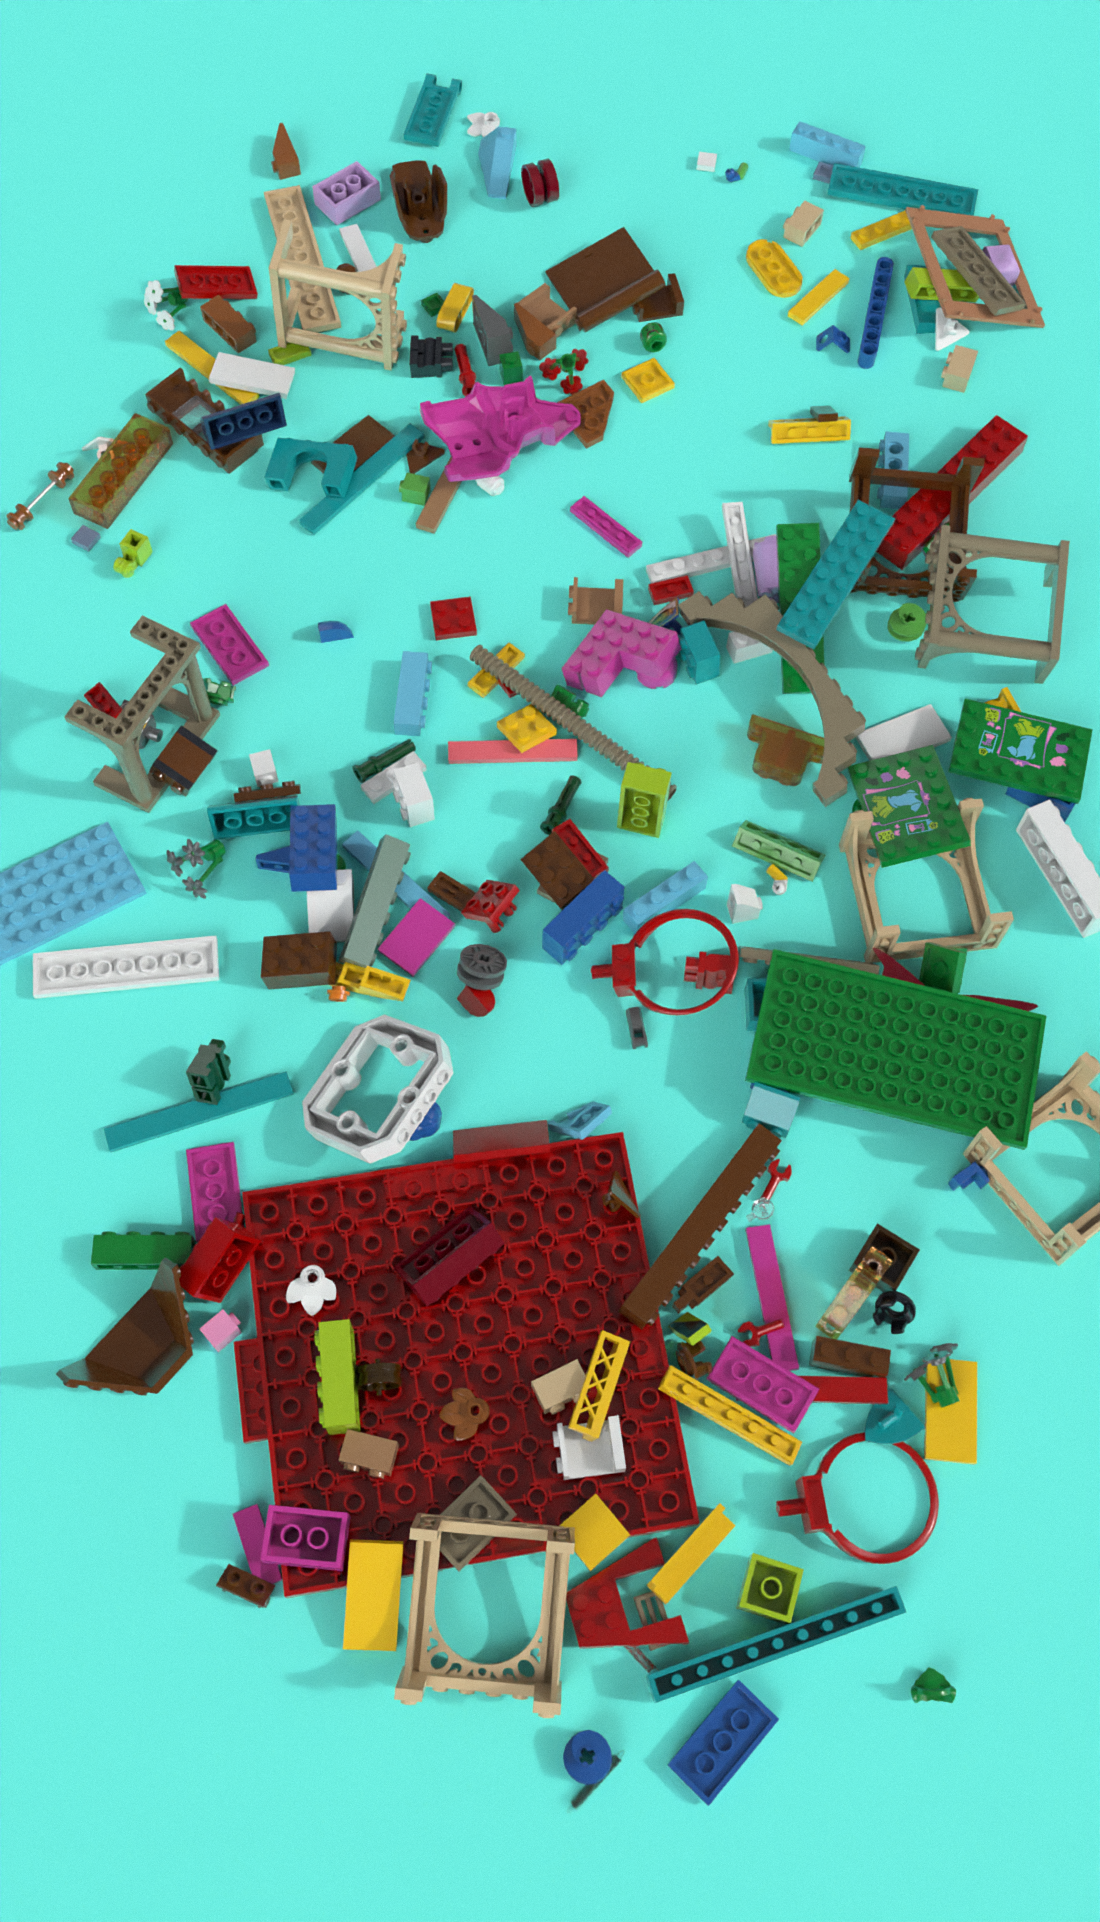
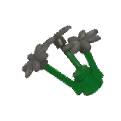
[166,839,225,899]

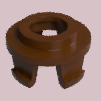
[675,1340,712,1381]

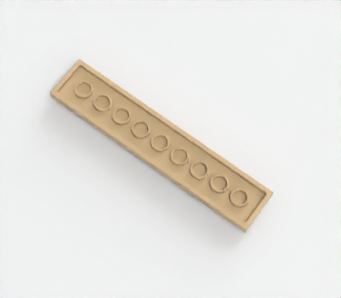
[264,185,341,333]

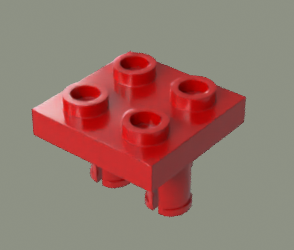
[461,880,520,933]

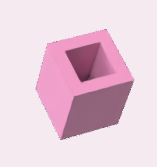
[200,1309,242,1353]

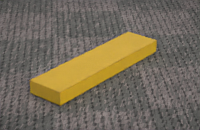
[788,269,850,326]

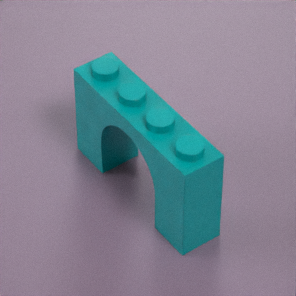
[264,437,358,498]

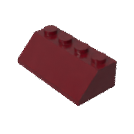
[393,1206,505,1307]

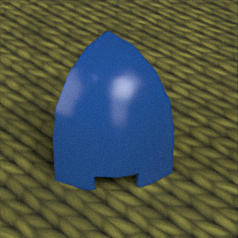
[318,621,354,643]

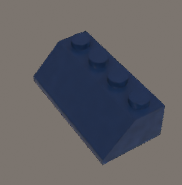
[200,393,287,450]

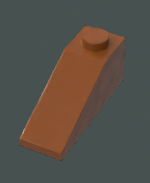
[271,122,301,180]
[514,302,557,361]

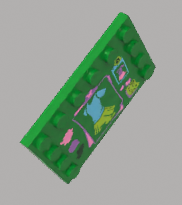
[948,698,1093,804]
[848,745,971,868]

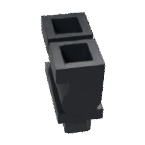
[409,335,454,378]

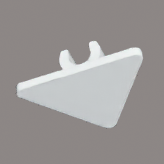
[935,307,969,351]
[82,437,126,461]

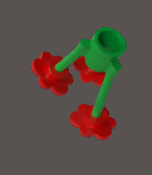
[539,349,589,395]

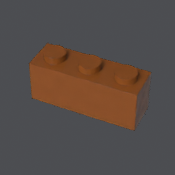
[200,295,257,354]

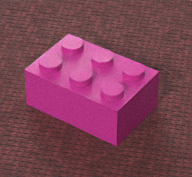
[260,1505,351,1571]

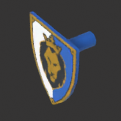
[648,597,683,635]

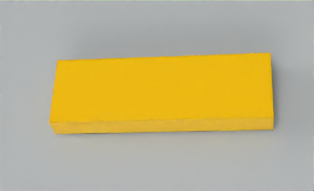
[468,643,525,698]

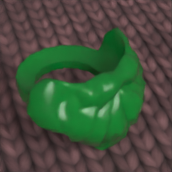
[911,1667,956,1703]

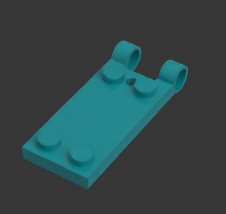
[403,73,462,147]

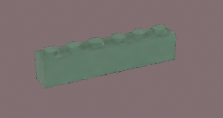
[338,834,411,968]

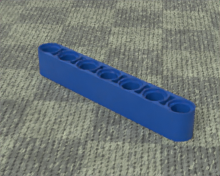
[857,257,894,369]

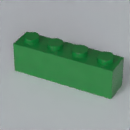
[91,1231,196,1270]

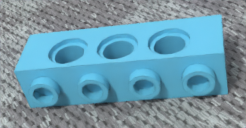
[877,431,909,509]

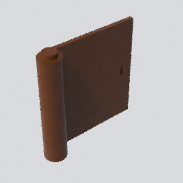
[545,227,666,333]

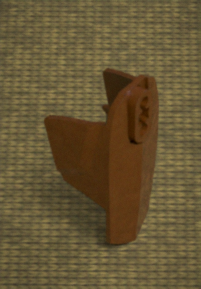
[389,160,447,243]

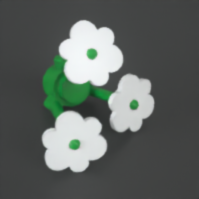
[144,280,188,330]

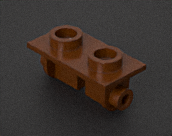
[216,1564,276,1608]

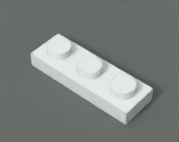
[361,751,427,804]

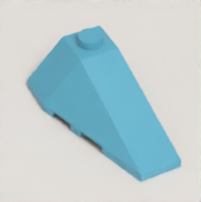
[478,126,517,199]

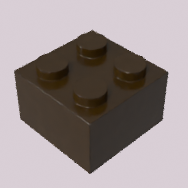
[848,1223,920,1292]

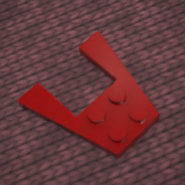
[566,1537,689,1649]

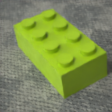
[617,762,672,838]
[315,1319,360,1435]

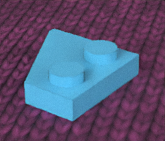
[547,1101,612,1140]

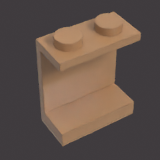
[518,283,577,338]
[568,577,623,625]

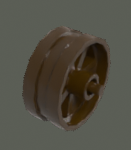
[355,1359,402,1396]

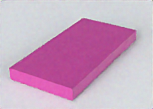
[190,604,269,686]
[186,1142,244,1243]
[706,1336,819,1434]

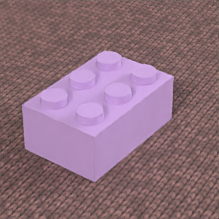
[312,161,381,225]

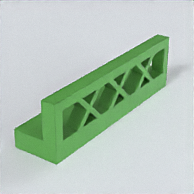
[732,820,826,882]

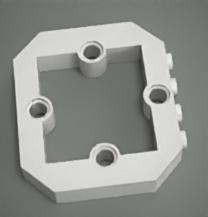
[302,1014,454,1164]

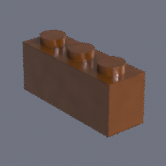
[809,1336,891,1378]

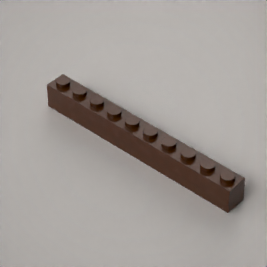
[618,1124,782,1330]

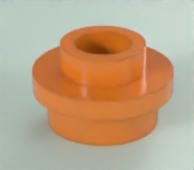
[327,986,350,1002]

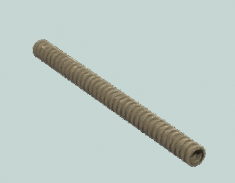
[470,644,677,801]

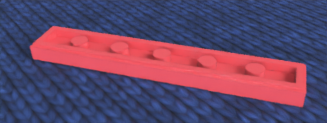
[448,739,578,764]

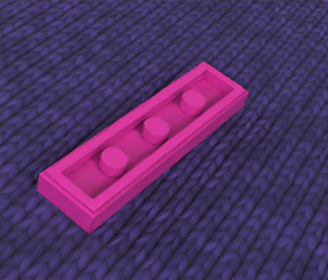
[570,496,643,558]

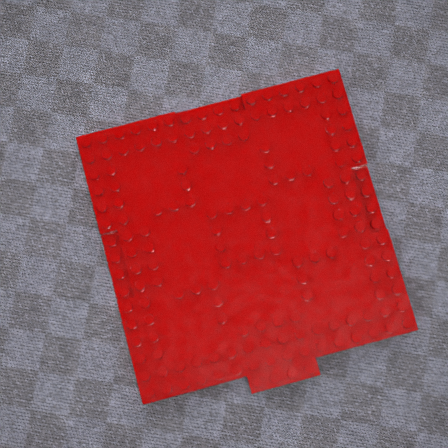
[234,1132,700,1599]

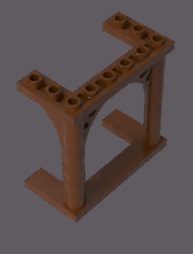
[849,447,984,602]

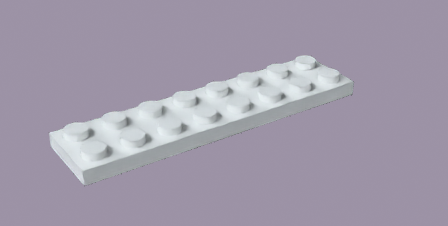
[33,936,219,999]

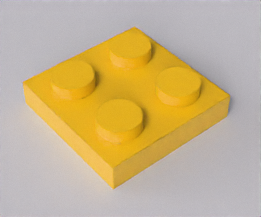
[497,704,557,753]

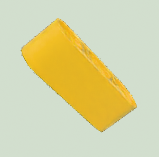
[436,283,474,333]

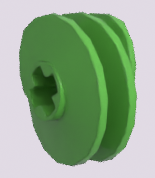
[887,603,926,642]

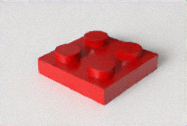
[430,596,477,641]

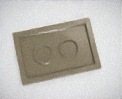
[440,1475,517,1572]

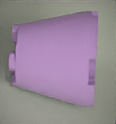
[753,536,779,603]

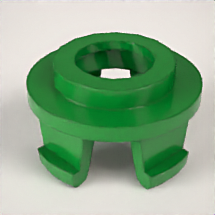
[203,678,236,706]

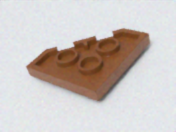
[557,379,614,449]

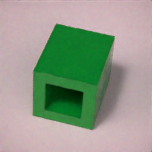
[499,351,523,385]

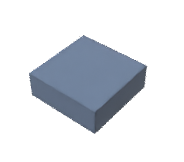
[813,162,833,184]
[71,525,101,552]

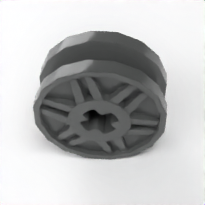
[457,944,507,990]

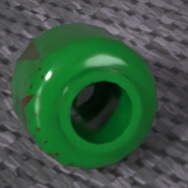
[640,322,667,352]

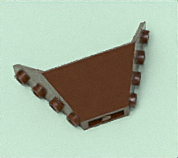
[56,1257,194,1396]

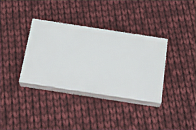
[209,352,295,399]
[855,704,952,761]

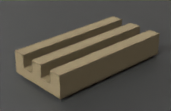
[633,1591,669,1651]

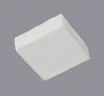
[696,152,717,172]

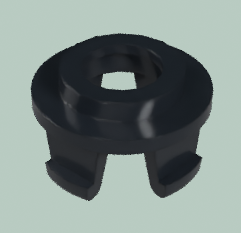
[873,1291,916,1334]

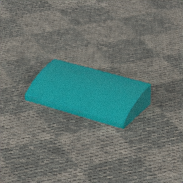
[904,265,941,334]

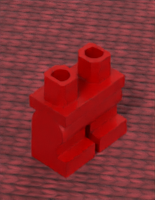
[684,951,734,994]

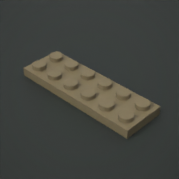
[931,226,1026,316]
[738,946,880,974]

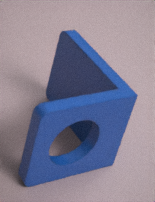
[816,325,850,353]

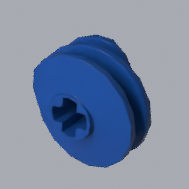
[563,1730,612,1785]

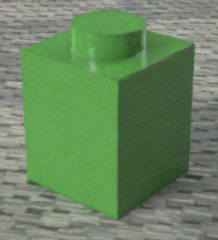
[399,473,431,506]

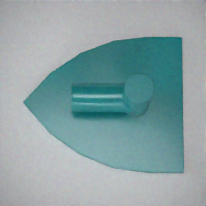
[865,1388,925,1444]

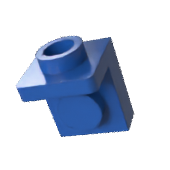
[948,1162,990,1191]

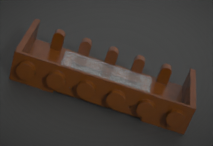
[145,367,264,474]

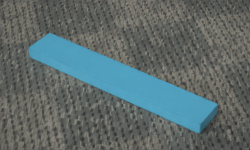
[342,830,450,919]

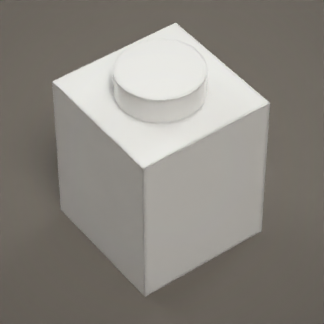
[249,749,279,787]

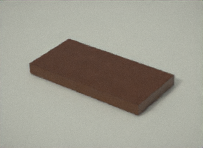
[311,415,395,474]

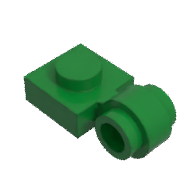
[551,685,589,720]

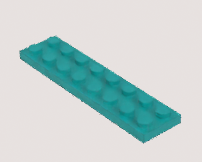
[827,163,979,216]
[776,500,895,650]

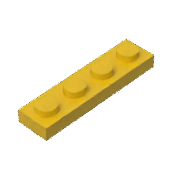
[850,211,912,250]

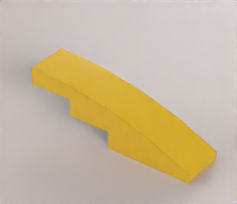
[330,962,411,1002]

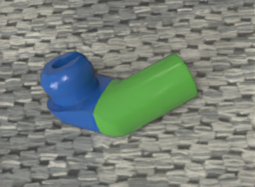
[725,162,748,182]

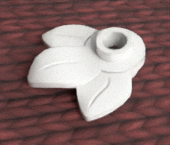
[467,112,500,138]
[286,1265,336,1316]

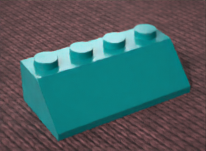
[207,795,300,839]

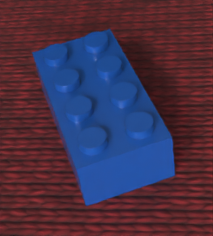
[289,804,337,892]
[542,870,625,965]

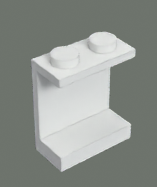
[552,1416,626,1480]

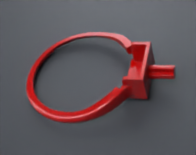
[591,909,739,1016]
[776,1432,939,1564]

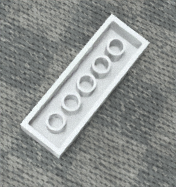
[1016,800,1100,938]

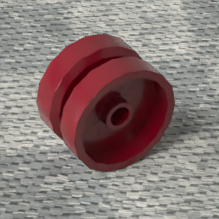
[521,158,559,207]

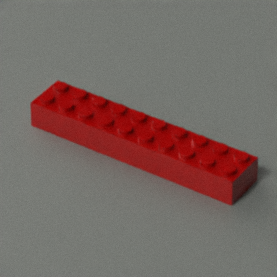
[876,415,1028,570]

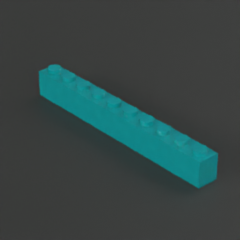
[645,1586,907,1704]

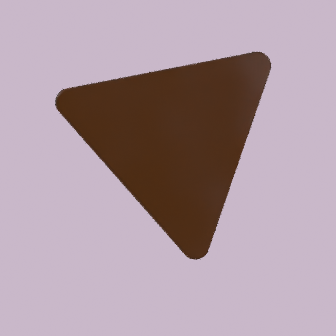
[406,439,445,474]
[602,1171,641,1219]

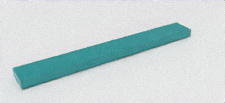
[299,423,425,535]
[104,1071,294,1153]

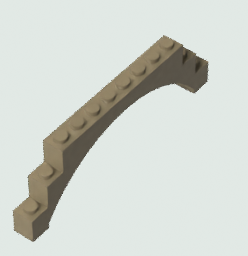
[678,591,866,807]

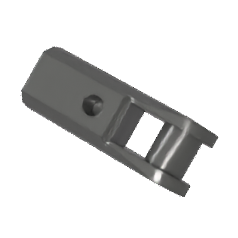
[625,1007,648,1050]

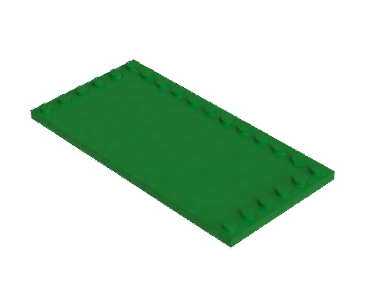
[745,949,1047,1150]

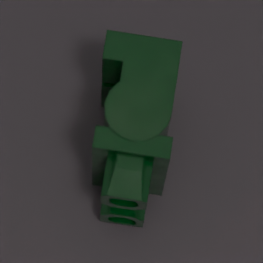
[186,1039,231,1105]

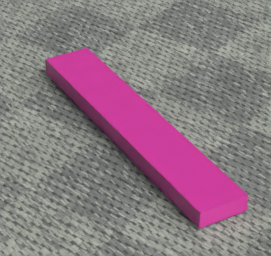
[745,1224,799,1371]

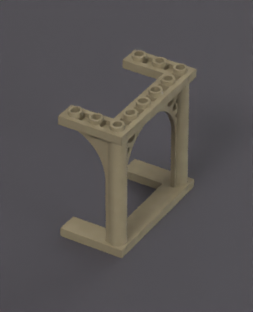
[915,525,1070,684]
[64,615,220,813]

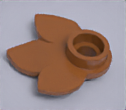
[439,1388,489,1441]

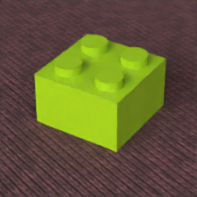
[736,1553,804,1625]

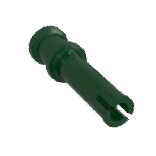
[352,739,416,783]
[540,775,582,835]

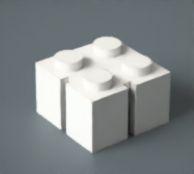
[391,762,435,827]

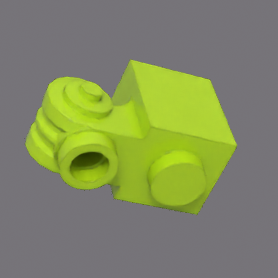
[113,529,153,578]

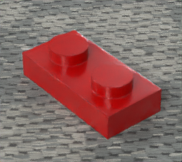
[648,575,694,605]

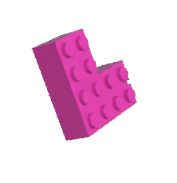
[561,609,681,697]

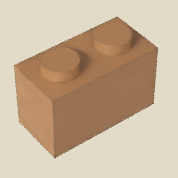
[339,1429,399,1479]

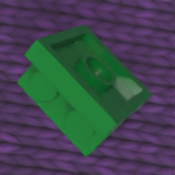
[919,942,968,994]

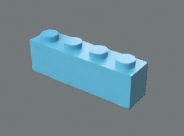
[789,121,866,168]
[393,651,432,736]
[623,861,708,934]

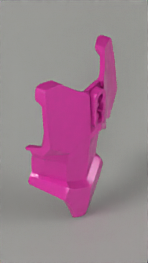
[420,376,580,482]

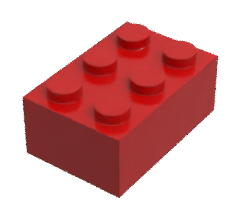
[179,1217,261,1303]

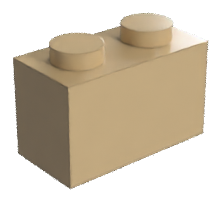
[783,201,824,247]
[941,345,978,393]
[531,1359,591,1415]

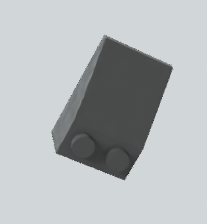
[472,295,513,366]

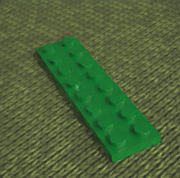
[776,523,825,694]

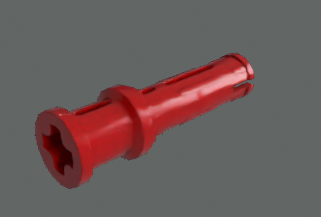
[454,344,476,397]

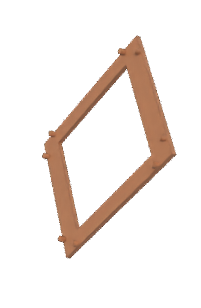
[905,205,1045,328]

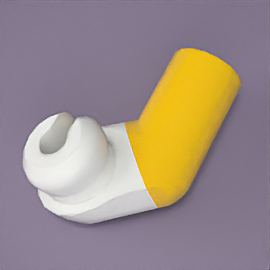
[766,864,788,895]

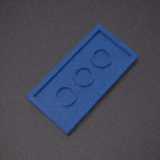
[667,1680,779,1806]

